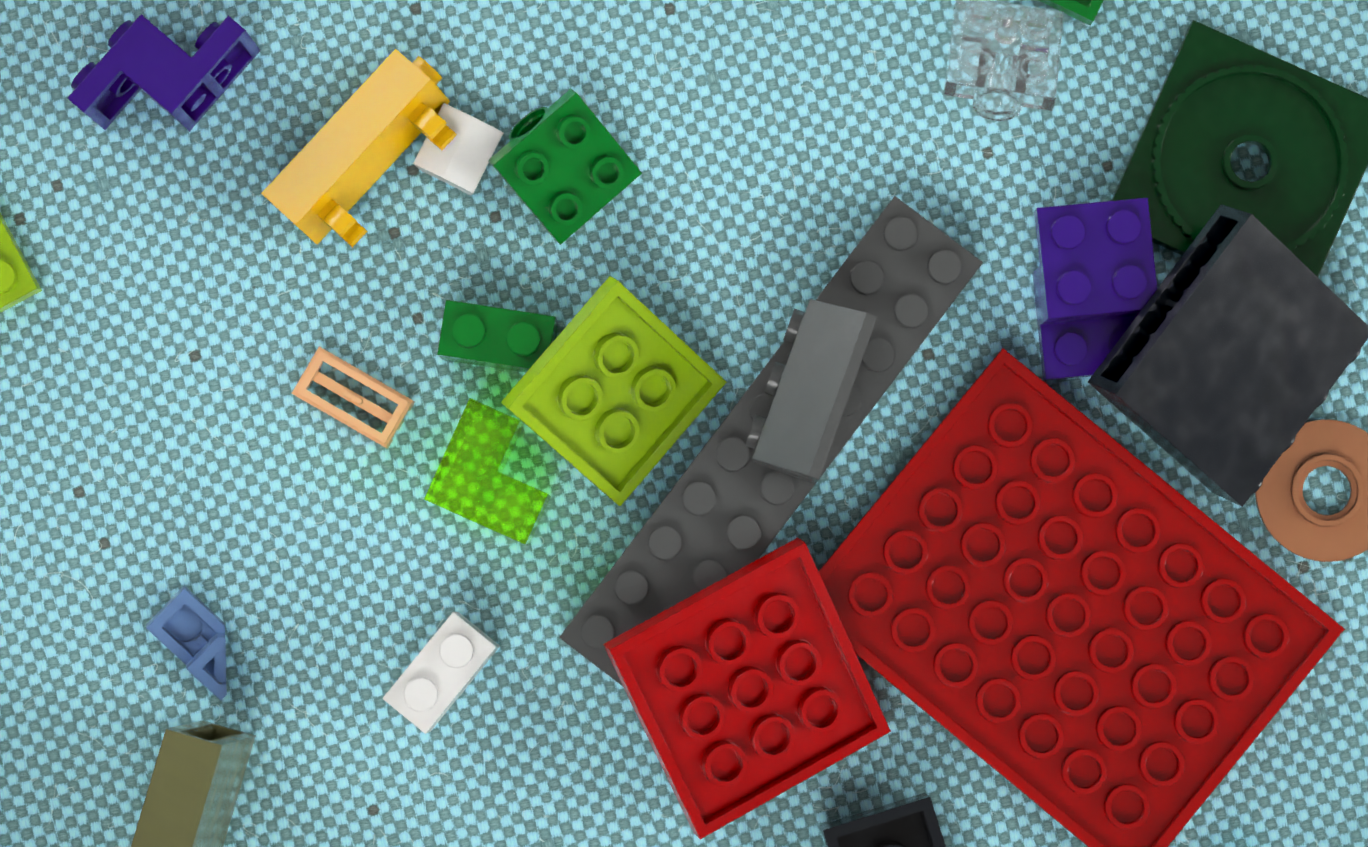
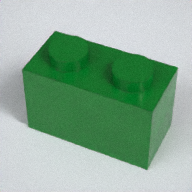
[437,300,558,373]

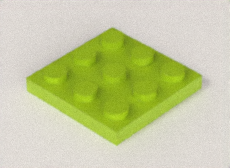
[501,276,727,506]

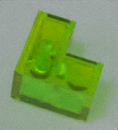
[424,398,551,546]

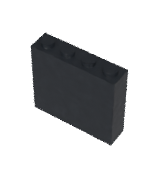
[1088,204,1368,507]

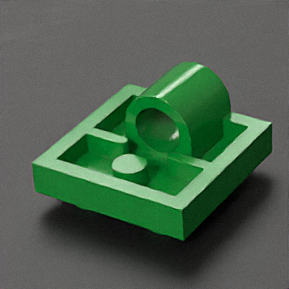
[488,88,642,245]

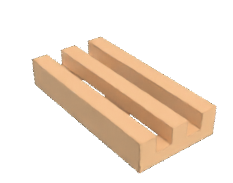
[291,346,415,449]

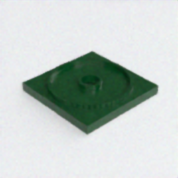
[1111,20,1368,277]

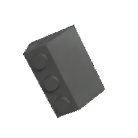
[745,299,878,484]

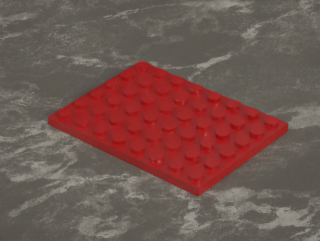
[819,348,1345,847]

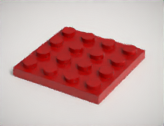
[603,538,891,839]

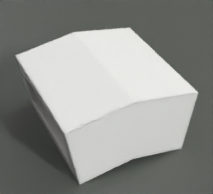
[413,103,504,195]

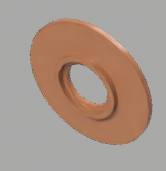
[1255,420,1368,562]

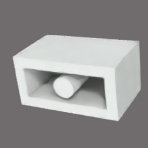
[382,612,500,734]

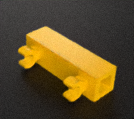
[261,49,457,248]

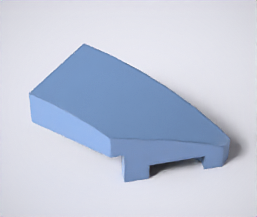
[146,585,227,700]

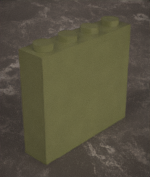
[131,720,256,847]

